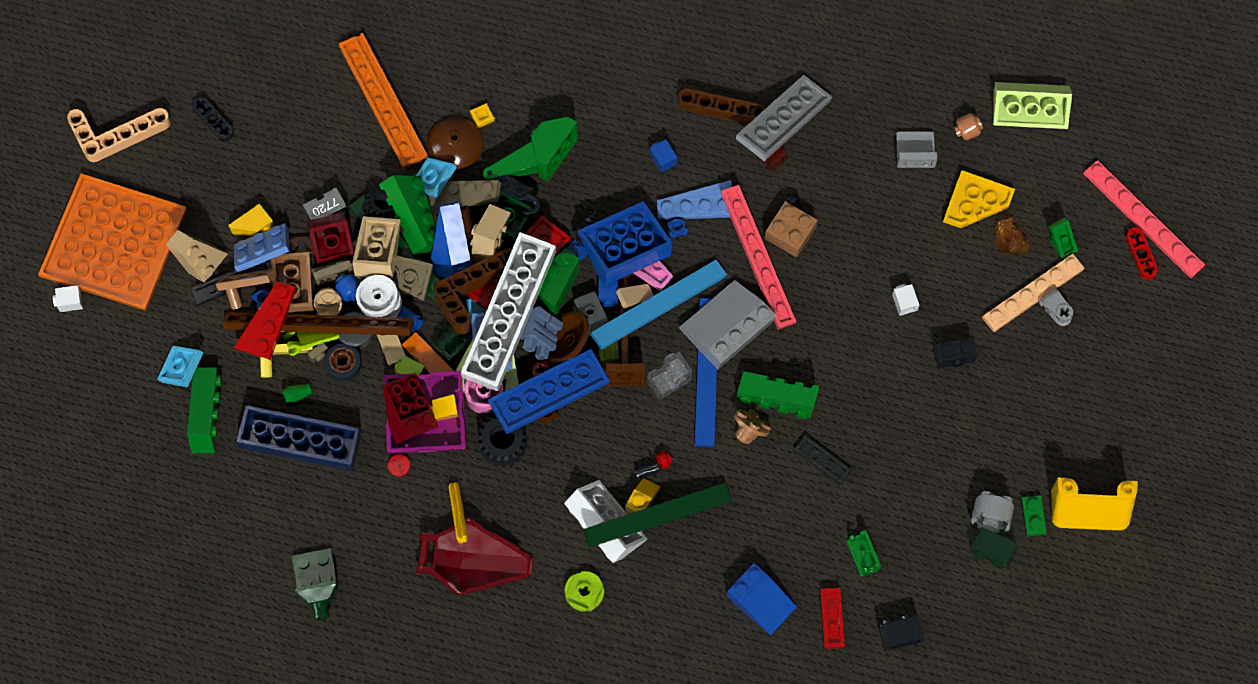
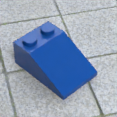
[727,563,797,636]

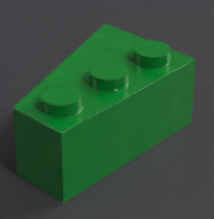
[535,248,580,318]

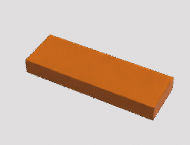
[402,332,454,374]

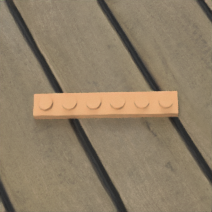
[982,254,1084,332]

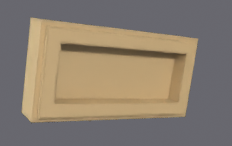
[616,284,654,308]

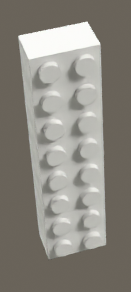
[461,232,556,392]

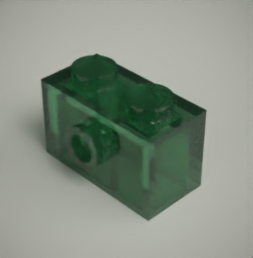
[431,321,473,361]
[971,527,1018,570]

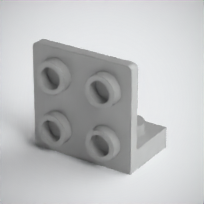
[896,132,937,168]

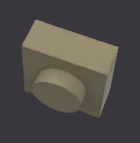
[308,343,328,363]

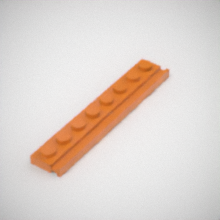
[338,33,428,169]

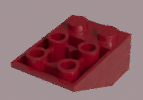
[383,373,438,444]

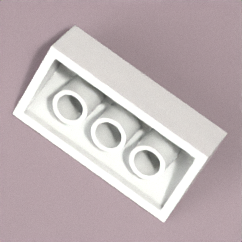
[564,480,647,563]

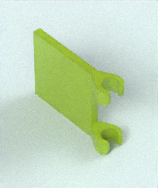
[281,331,339,356]

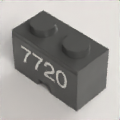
[303,188,349,220]

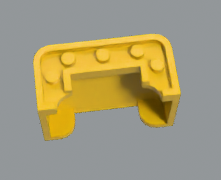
[1051,478,1137,531]

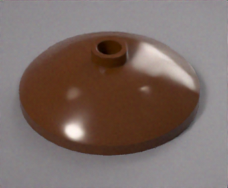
[427,117,483,170]
[547,312,589,364]

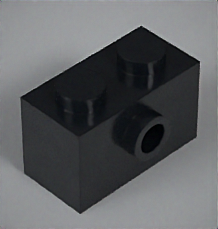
[933,337,977,369]
[878,614,924,652]

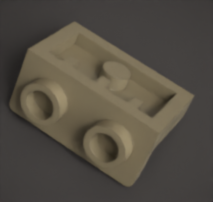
[312,257,353,287]

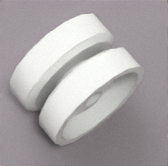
[356,275,402,317]

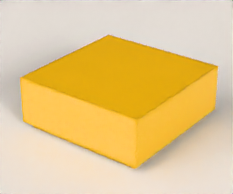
[470,103,495,128]

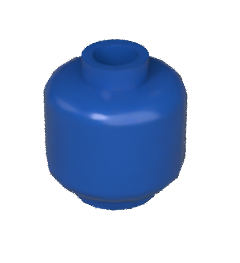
[335,273,361,302]

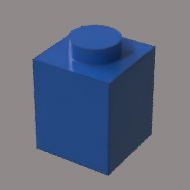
[650,140,677,172]
[599,277,618,308]

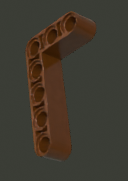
[434,248,513,334]

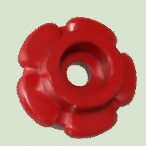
[656,451,672,469]

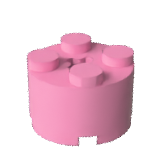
[464,380,504,414]

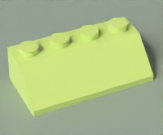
[993,82,1072,129]

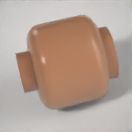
[954,113,983,141]

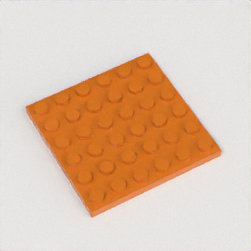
[38,174,187,311]

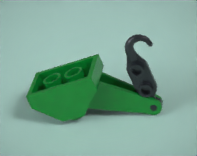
[483,117,578,216]

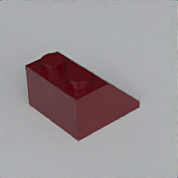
[306,212,354,263]

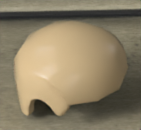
[313,287,342,316]

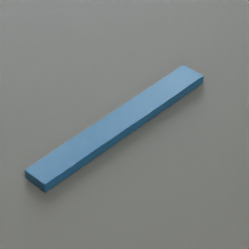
[591,260,727,350]

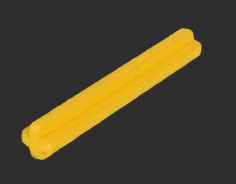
[448,482,468,543]

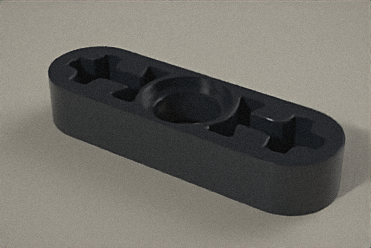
[192,97,234,141]

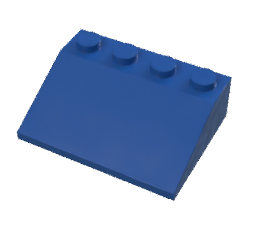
[578,201,673,285]

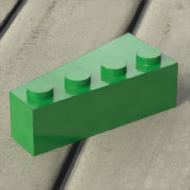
[379,175,436,255]
[187,368,222,453]
[737,371,819,419]

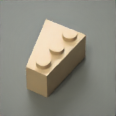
[469,204,511,269]
[166,230,227,283]

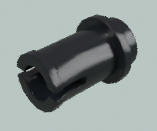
[634,461,660,480]

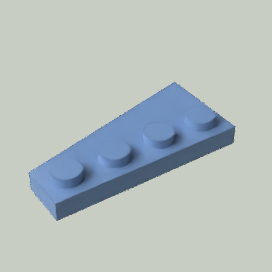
[657,180,732,220]

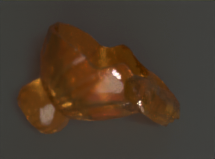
[995,217,1030,255]

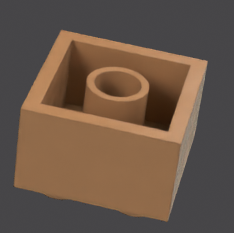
[765,201,818,257]

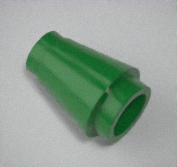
[281,384,312,405]

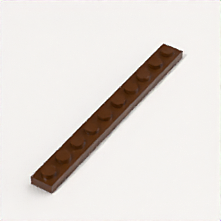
[222,312,414,336]

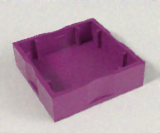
[384,371,466,454]

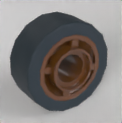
[324,343,362,382]

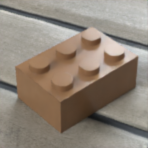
[271,252,315,314]

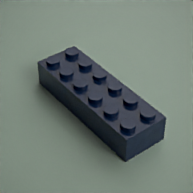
[236,405,362,471]

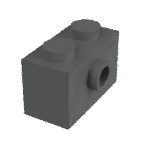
[572,291,609,338]

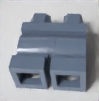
[521,307,563,360]

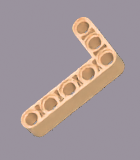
[67,108,171,162]

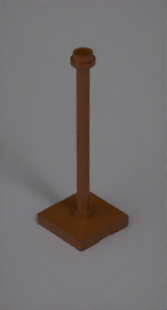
[606,275,645,386]

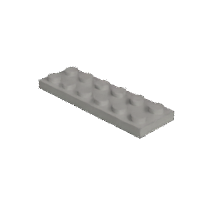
[736,75,832,161]

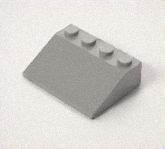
[679,280,777,370]

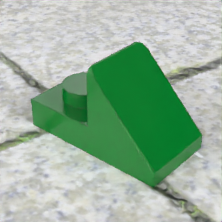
[1047,217,1078,260]

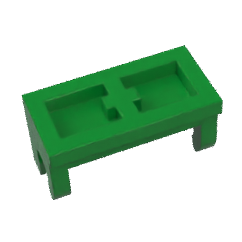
[846,530,881,577]

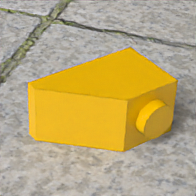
[228,204,275,237]
[430,395,459,421]
[625,478,661,514]

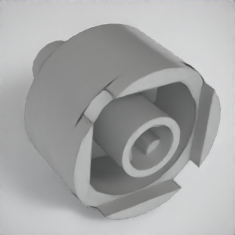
[971,491,1014,533]

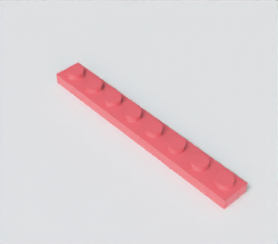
[1084,160,1205,278]
[721,185,796,330]

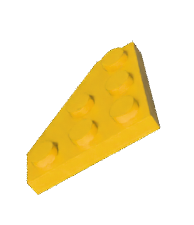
[943,170,1015,228]

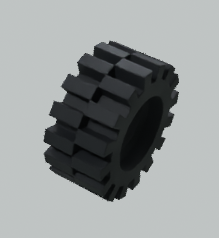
[363,188,396,219]

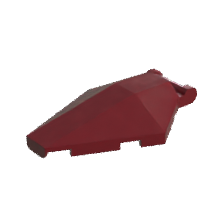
[416,518,533,596]

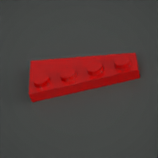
[234,281,297,361]

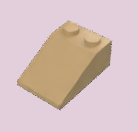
[352,216,401,279]

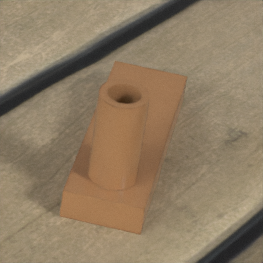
[216,269,277,309]

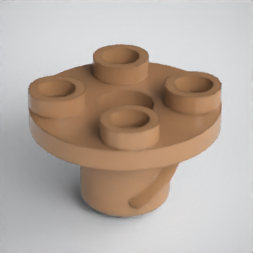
[734,409,772,444]

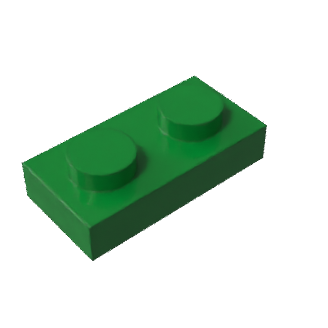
[1021,496,1046,536]

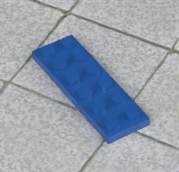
[488,349,610,435]

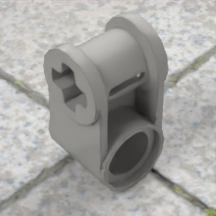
[1039,289,1073,326]

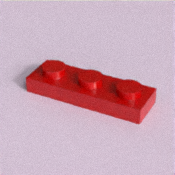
[820,588,845,649]

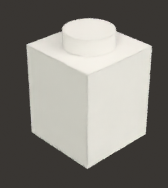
[892,284,919,316]
[53,285,83,312]

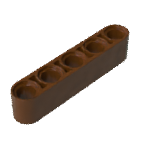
[678,89,766,124]

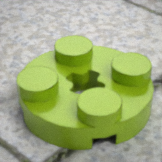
[565,571,604,612]

